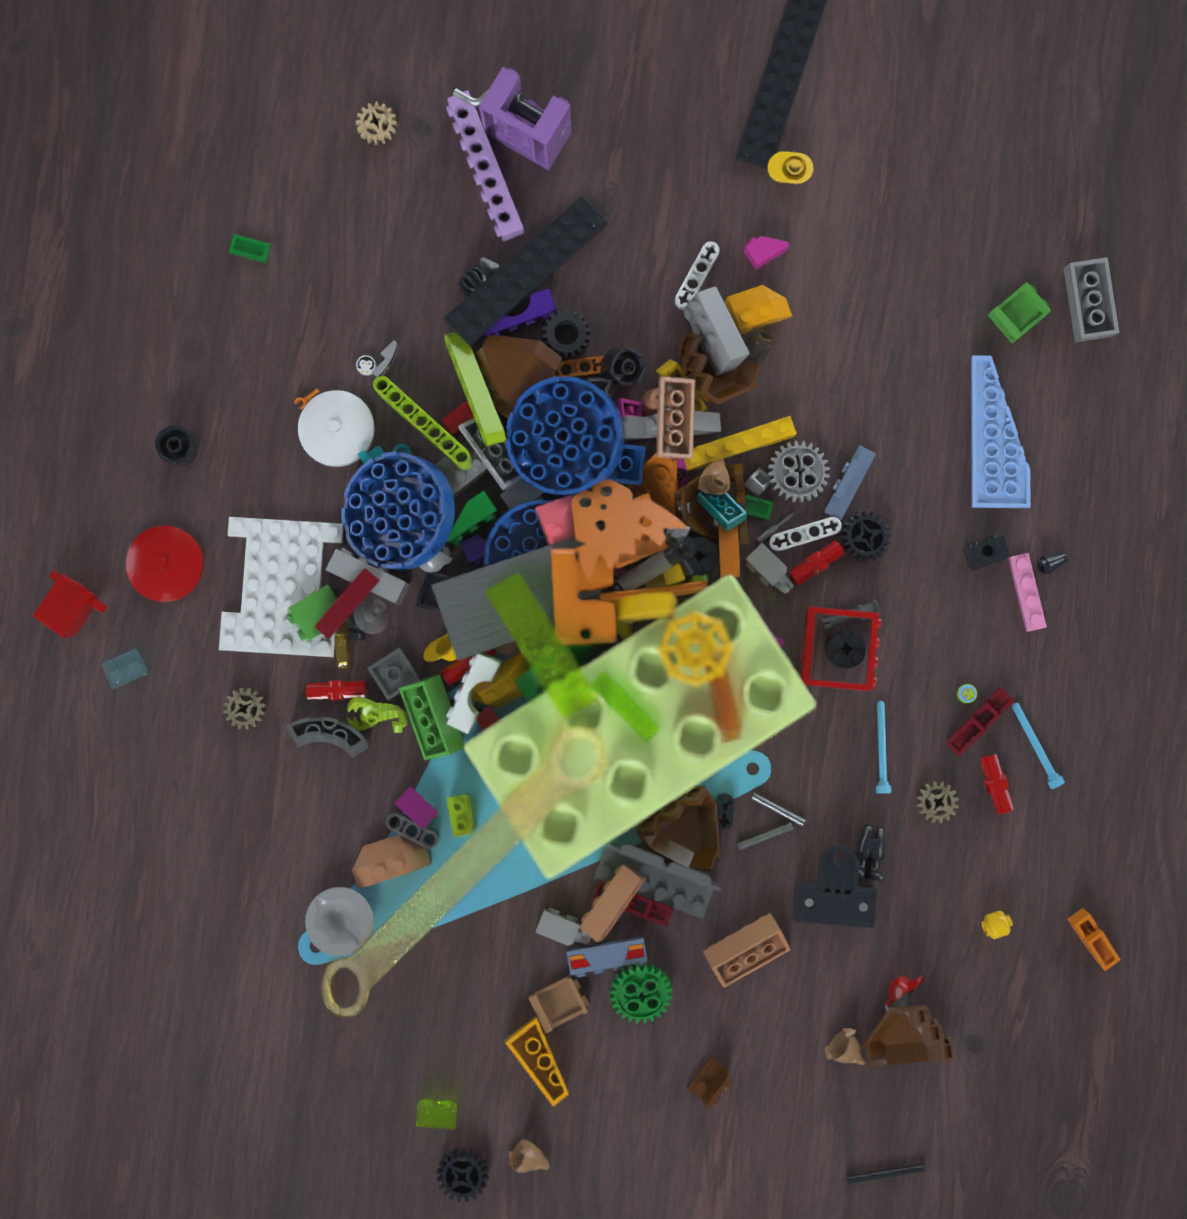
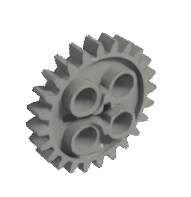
[767,441,830,503]

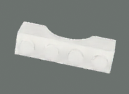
[446,652,502,734]

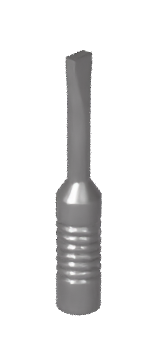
[756,512,794,544]

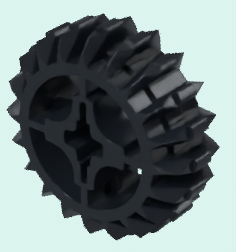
[839,511,892,563]
[436,1147,489,1203]

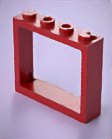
[800,606,881,691]

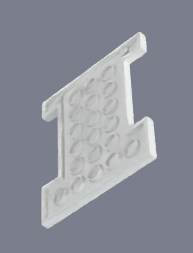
[219,517,344,657]

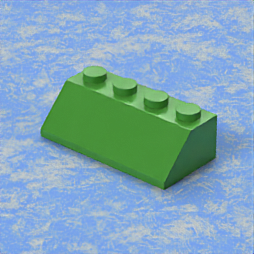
[399,674,465,760]

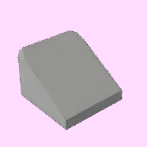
[480,257,500,276]
[744,467,772,497]

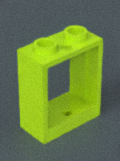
[447,793,476,837]

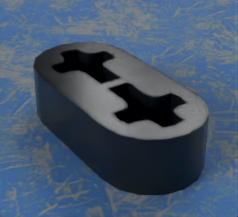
[716,793,734,830]

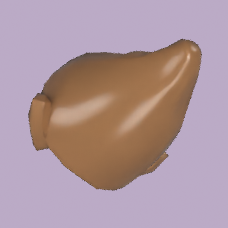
[698,459,730,495]
[825,1028,866,1065]
[509,1139,550,1173]

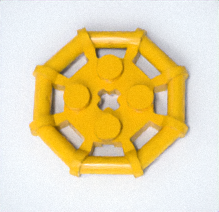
[657,610,734,687]

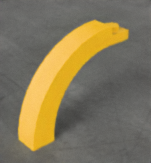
[614,593,677,640]

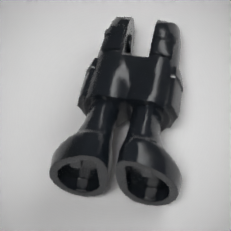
[855,824,885,882]

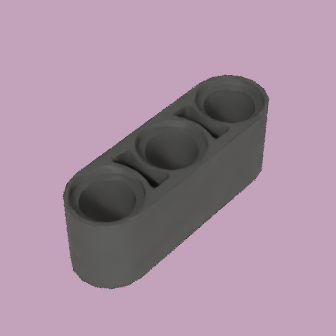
[386,812,439,849]

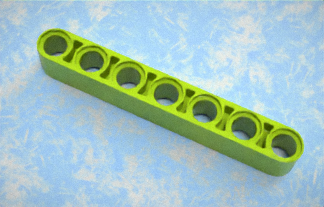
[445,332,505,446]
[373,376,473,470]

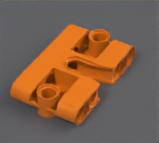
[551,546,616,645]

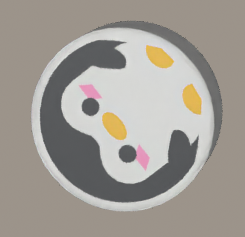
[356,356,376,376]

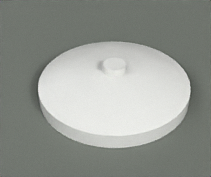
[298,390,375,467]

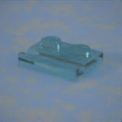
[101,648,149,689]

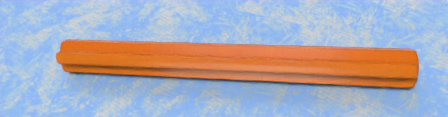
[598,581,708,604]

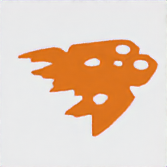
[572,480,686,580]

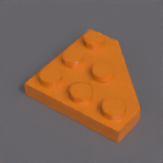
[626,452,677,516]
[614,493,668,569]

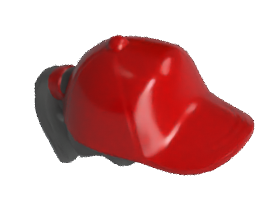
[884,976,924,1012]

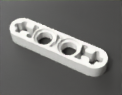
[675,242,719,310]
[769,517,841,552]

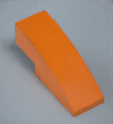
[718,523,740,578]
[1067,908,1120,971]

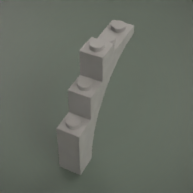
[622,411,721,442]

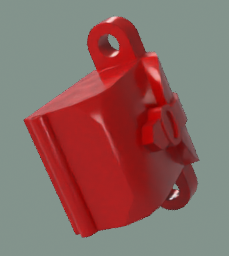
[33,570,108,638]

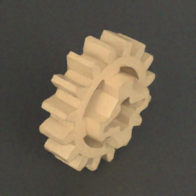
[356,102,398,145]

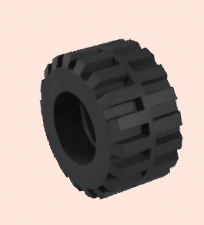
[542,309,590,361]

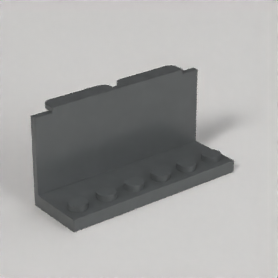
[594,841,721,919]

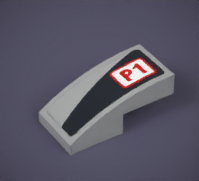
[372,340,399,378]

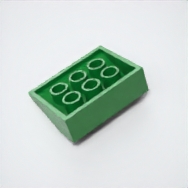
[514,633,595,700]

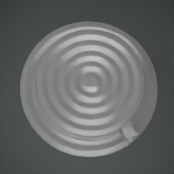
[305,887,374,956]

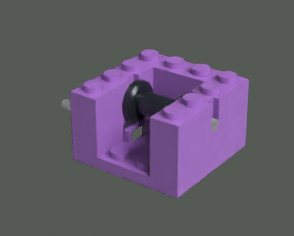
[453,67,572,170]

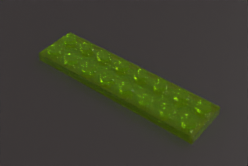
[485,572,599,721]

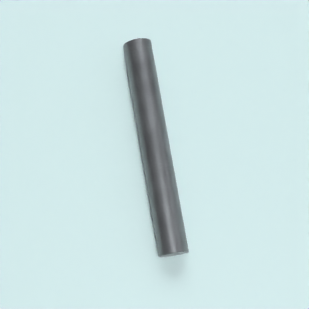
[751,792,806,826]
[737,822,793,850]

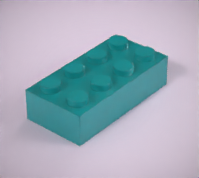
[697,491,747,531]

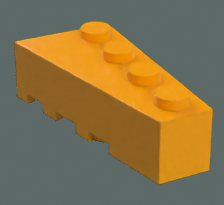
[504,1016,569,1106]

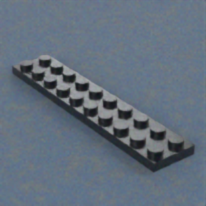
[735,0,827,170]
[443,196,608,347]

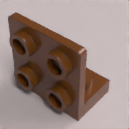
[687,1056,732,1110]

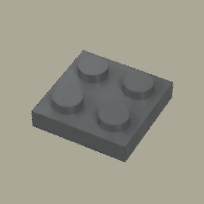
[367,647,421,701]

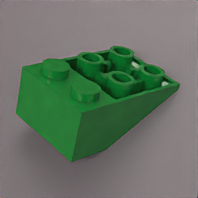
[447,491,499,546]

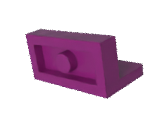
[395,786,439,829]

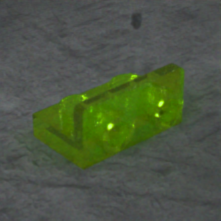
[416,1099,458,1129]

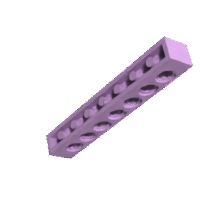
[446,90,524,242]

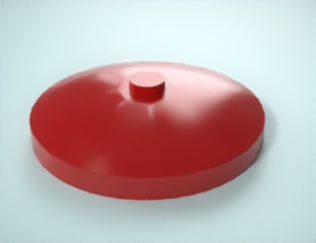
[126,526,204,602]

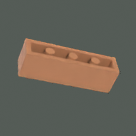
[579,863,647,942]

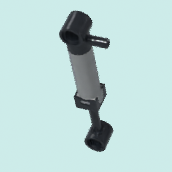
[603,536,696,593]

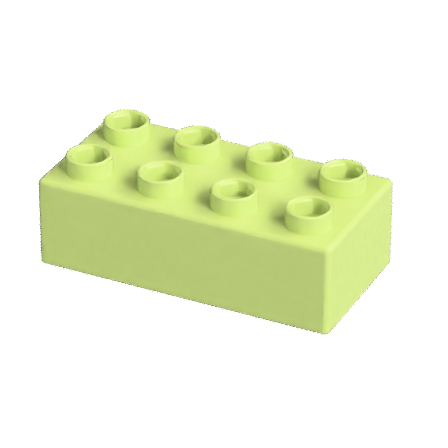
[464,575,816,879]

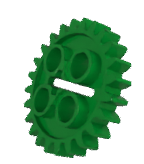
[609,962,673,1024]

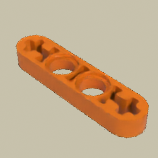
[548,356,604,378]

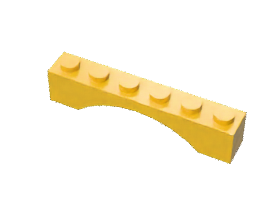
[684,416,797,473]

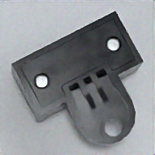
[792,845,877,928]

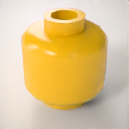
[981,911,1013,939]

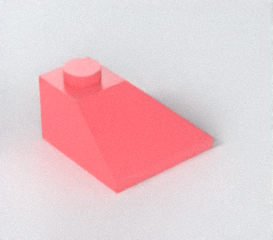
[535,495,575,545]

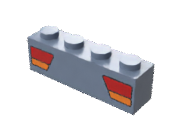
[567,936,648,977]

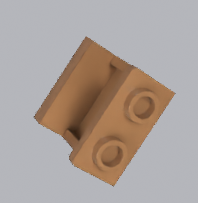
[529,975,590,1033]

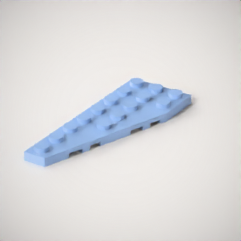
[971,356,1030,508]

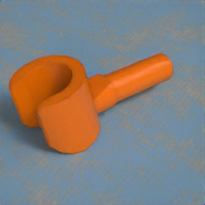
[294,388,319,409]

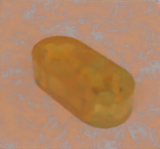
[335,633,349,670]

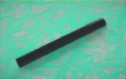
[846,1163,925,1184]

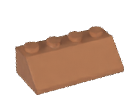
[657,377,695,459]
[703,913,791,988]

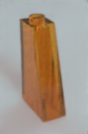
[704,658,742,743]

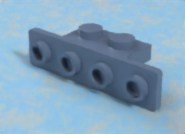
[824,446,875,520]

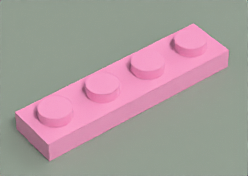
[1008,553,1047,632]

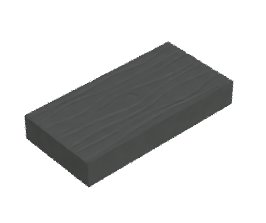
[432,536,601,660]

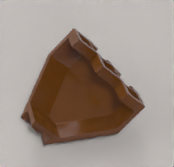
[677,333,762,404]
[474,335,562,418]
[673,463,749,546]
[636,785,721,872]
[860,1005,955,1069]

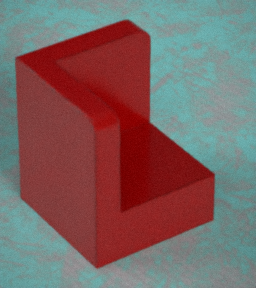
[476,706,501,731]

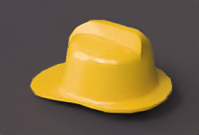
[768,151,813,184]
[423,633,456,662]

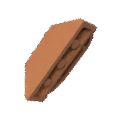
[352,834,431,889]

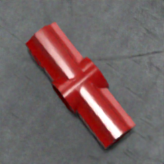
[788,540,845,586]
[440,648,497,686]
[306,680,366,700]
[979,754,1014,815]

